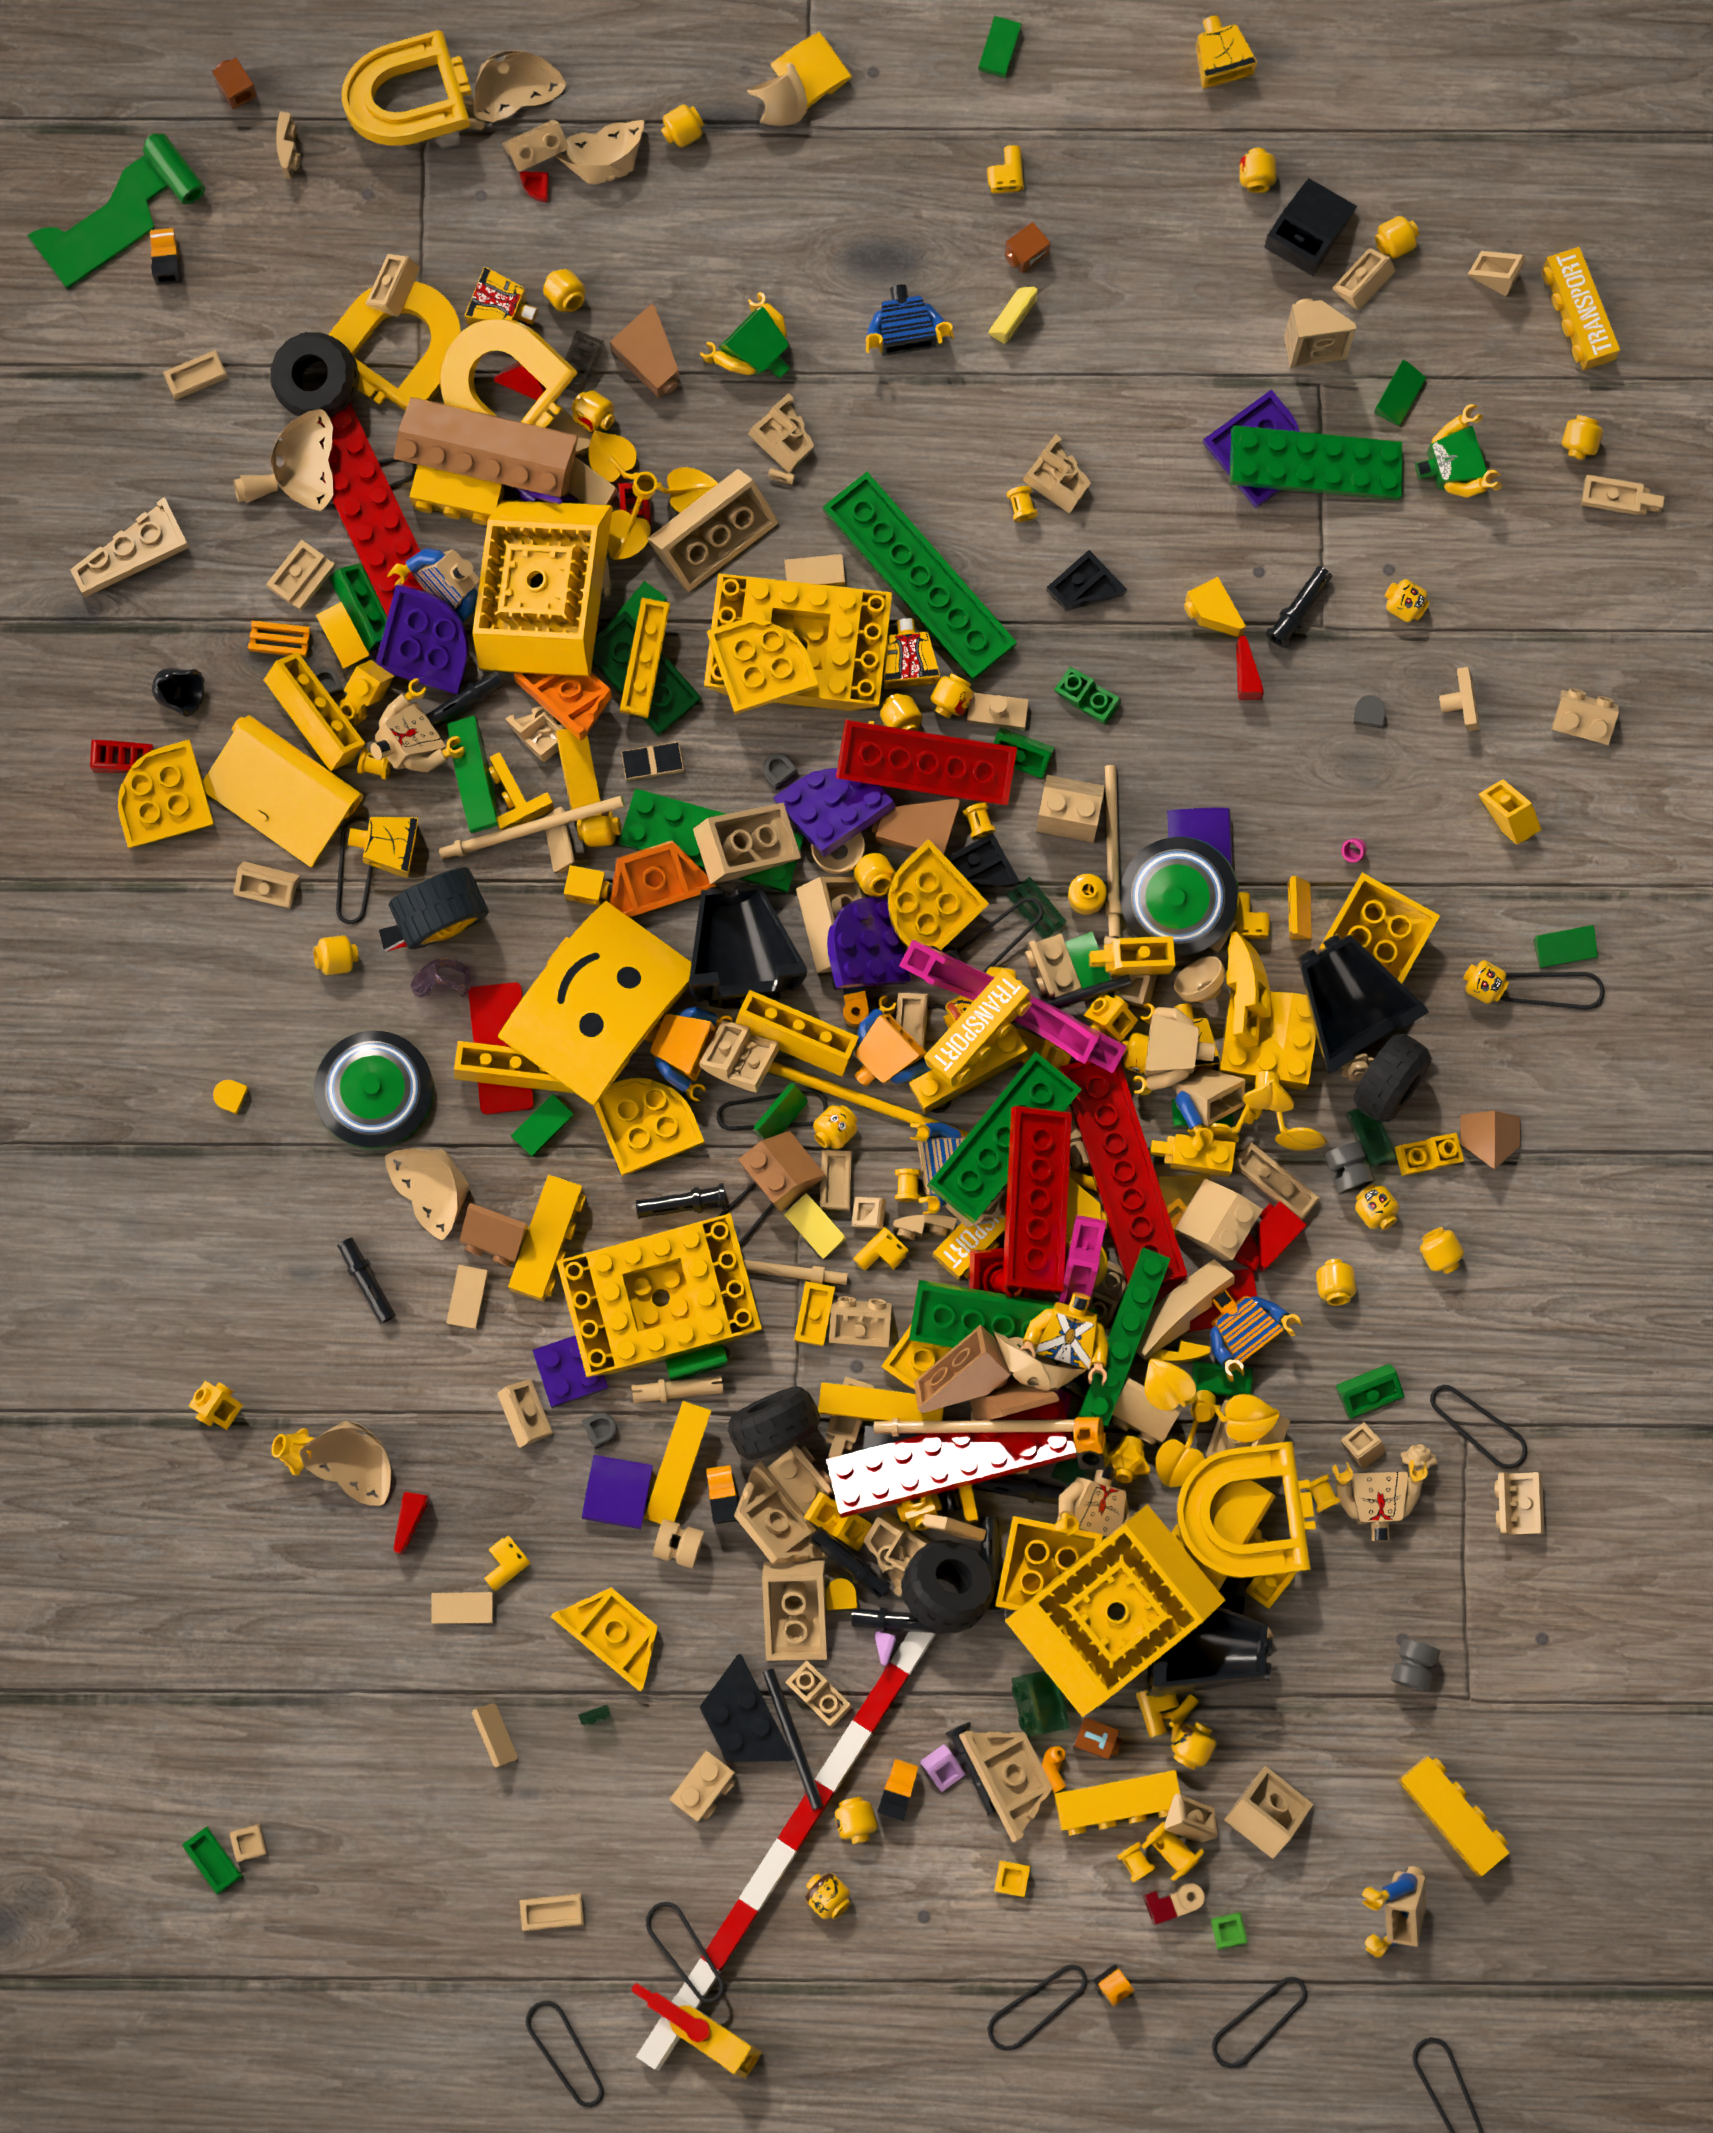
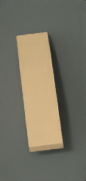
[1136,1259,1234,1359]

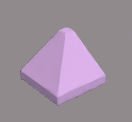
[875,1631,896,1667]

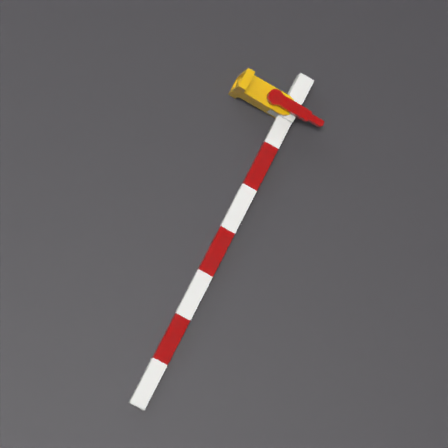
[631,1622,937,2079]

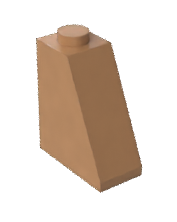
[610,303,680,398]
[872,799,960,856]

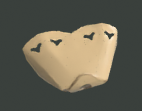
[473,50,566,122]
[555,120,644,185]
[270,409,333,511]
[385,1148,470,1240]
[993,1330,1092,1391]
[300,1421,391,1506]

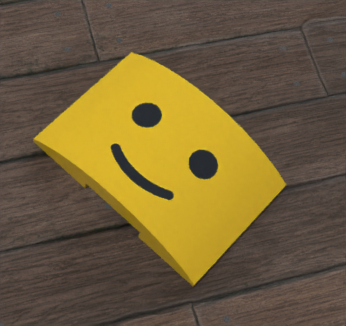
[498,901,692,1107]

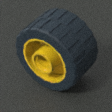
[388,867,489,949]

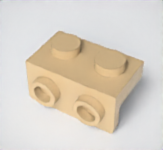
[1552,688,1619,745]
[1495,1472,1545,1536]

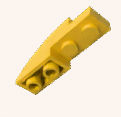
[1225,931,1271,1047]

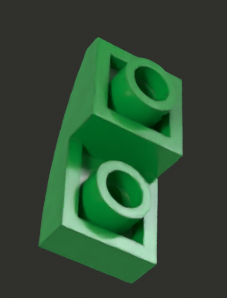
[1054,667,1121,726]
[1065,931,1111,1000]

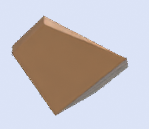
[1460,1111,1520,1170]

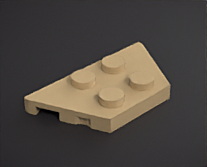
[734,1461,828,1564]
[959,1731,1053,1842]

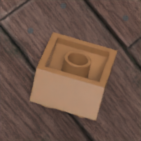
[738,1131,826,1213]
[459,1203,529,1267]

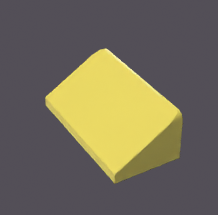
[988,287,1038,345]
[784,1193,846,1259]

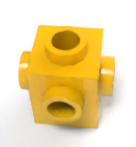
[1084,994,1138,1042]
[189,1381,243,1430]
[896,1494,942,1531]

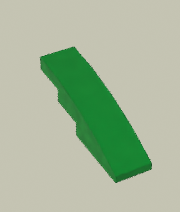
[447,715,499,834]

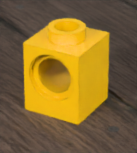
[564,865,610,906]

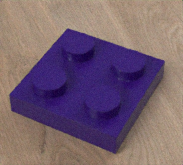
[532,1335,609,1408]

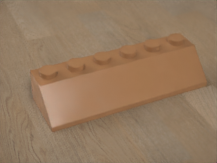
[394,397,579,498]

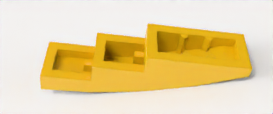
[818,1382,944,1421]
[644,1401,712,1524]

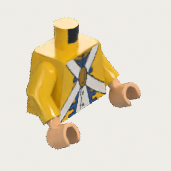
[1018,1292,1109,1386]

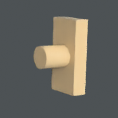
[1439,667,1480,732]
[967,692,1029,731]

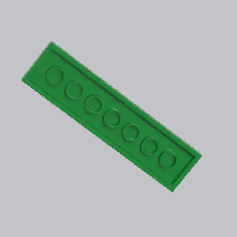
[823,471,1017,681]

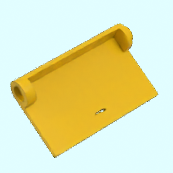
[202,715,363,867]

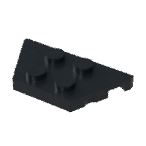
[699,1653,794,1762]

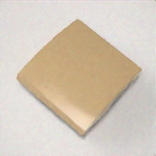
[699,1020,779,1093]

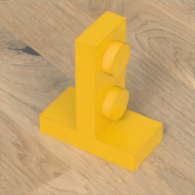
[488,752,555,831]

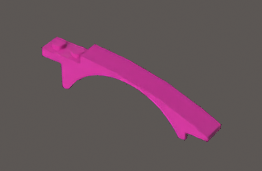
[899,939,1127,1073]
[1052,1215,1106,1417]

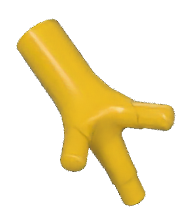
[1161,1694,1199,1742]

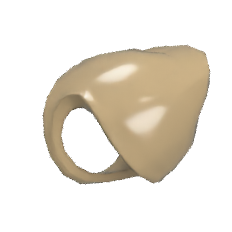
[747,63,807,126]

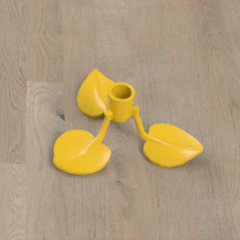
[588,430,718,560]
[1187,1071,1328,1151]
[1144,1359,1280,1488]

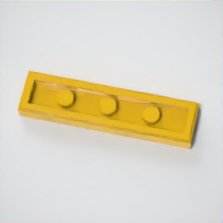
[619,597,671,718]

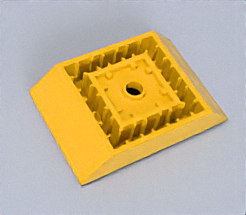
[472,500,613,677]
[704,573,892,711]
[556,1213,762,1377]
[1005,1504,1225,1717]

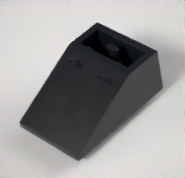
[1264,178,1357,276]

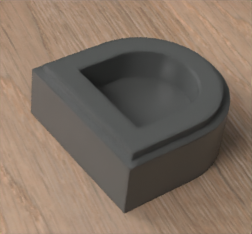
[313,667,344,697]
[1353,695,1385,728]
[763,753,798,790]
[582,1413,617,1448]

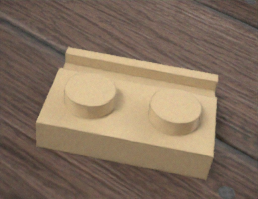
[266,539,336,612]

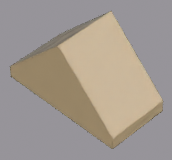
[1468,251,1526,297]

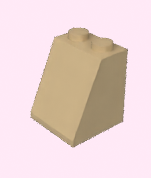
[1036,775,1104,843]

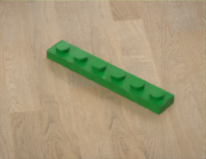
[1078,1248,1171,1428]

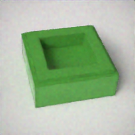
[1210,1912,1248,1950]

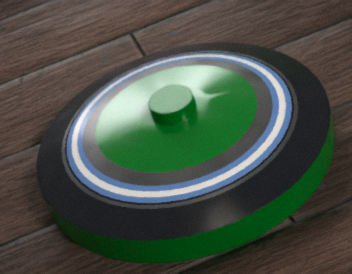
[1120,836,1239,955]
[314,1030,434,1149]

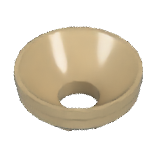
[811,832,865,874]
[1174,956,1226,1003]

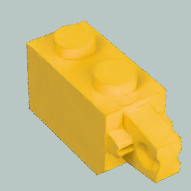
[1089,936,1175,976]
[1150,1134,1236,1178]

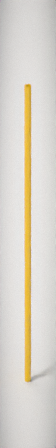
[656,1020,1097,1191]

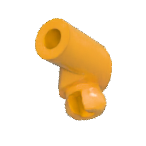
[1041,1746,1066,1793]

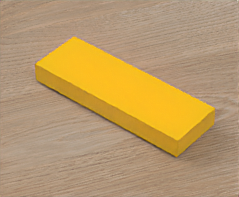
[555,729,600,810]

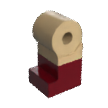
[1142,1883,1205,1925]

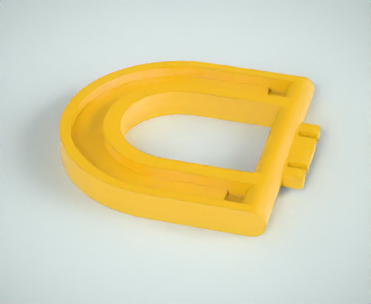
[342,30,472,146]
[328,281,462,411]
[440,319,577,428]
[1176,1442,1316,1578]

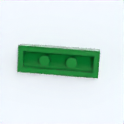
[330,563,388,652]

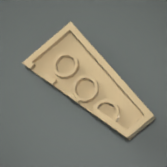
[70,497,189,598]

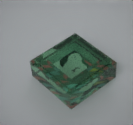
[578,1704,612,1727]

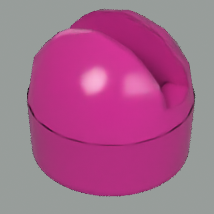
[1341,838,1367,863]

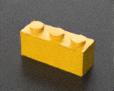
[409,465,505,525]

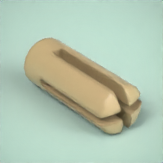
[768,468,795,484]

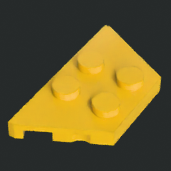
[550,1588,658,1692]

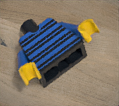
[866,284,955,356]

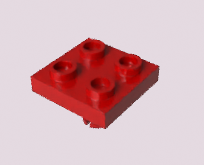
[969,1248,1029,1298]

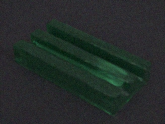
[1006,876,1067,940]

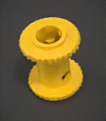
[1142,1821,1204,1881]

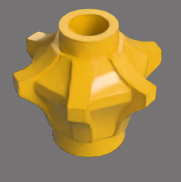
[271,1428,315,1476]
[1108,1436,1150,1483]

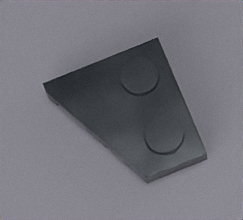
[1046,550,1127,611]
[946,833,1020,887]

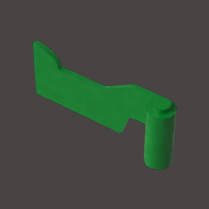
[27,133,206,289]

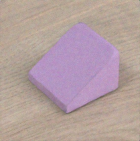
[920,1745,966,1793]

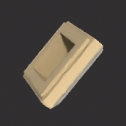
[1341,1422,1386,1469]

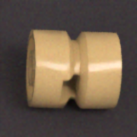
[652,1519,705,1569]

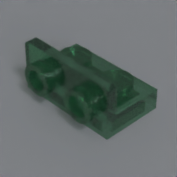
[1012,1670,1070,1738]

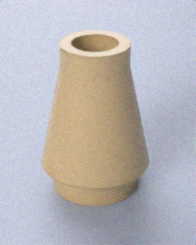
[233,474,278,504]

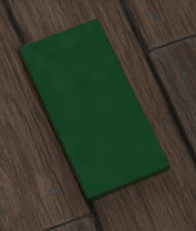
[592,611,702,737]

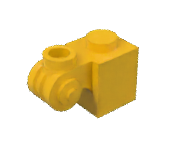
[339,660,394,726]

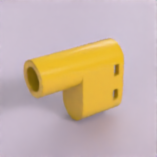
[987,145,1024,194]
[1233,892,1270,939]
[853,1227,909,1271]
[484,1535,531,1592]
[1136,1690,1179,1738]

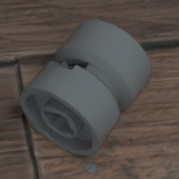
[1324,1141,1375,1194]
[1391,1639,1441,1692]

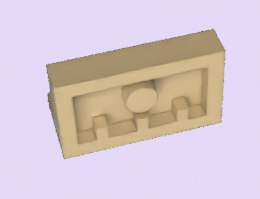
[502,120,569,171]
[1025,934,1082,1000]
[829,1296,892,1347]
[767,1444,833,1515]
[669,1750,736,1822]

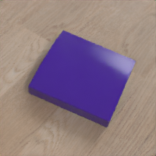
[1167,808,1233,866]
[582,1455,653,1529]

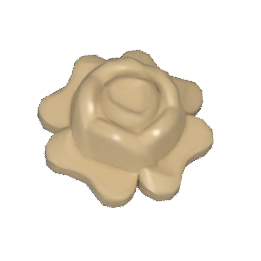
[1341,1052,1374,1082]
[1401,1444,1437,1471]

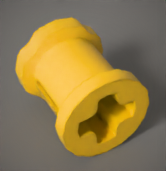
[1006,486,1038,523]
[357,748,392,780]
[962,802,996,840]
[895,1168,921,1202]
[1305,1474,1341,1513]
[1116,1842,1155,1882]

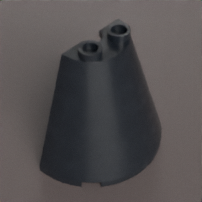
[689,883,808,1009]
[1298,934,1429,1074]
[1147,1606,1272,1697]

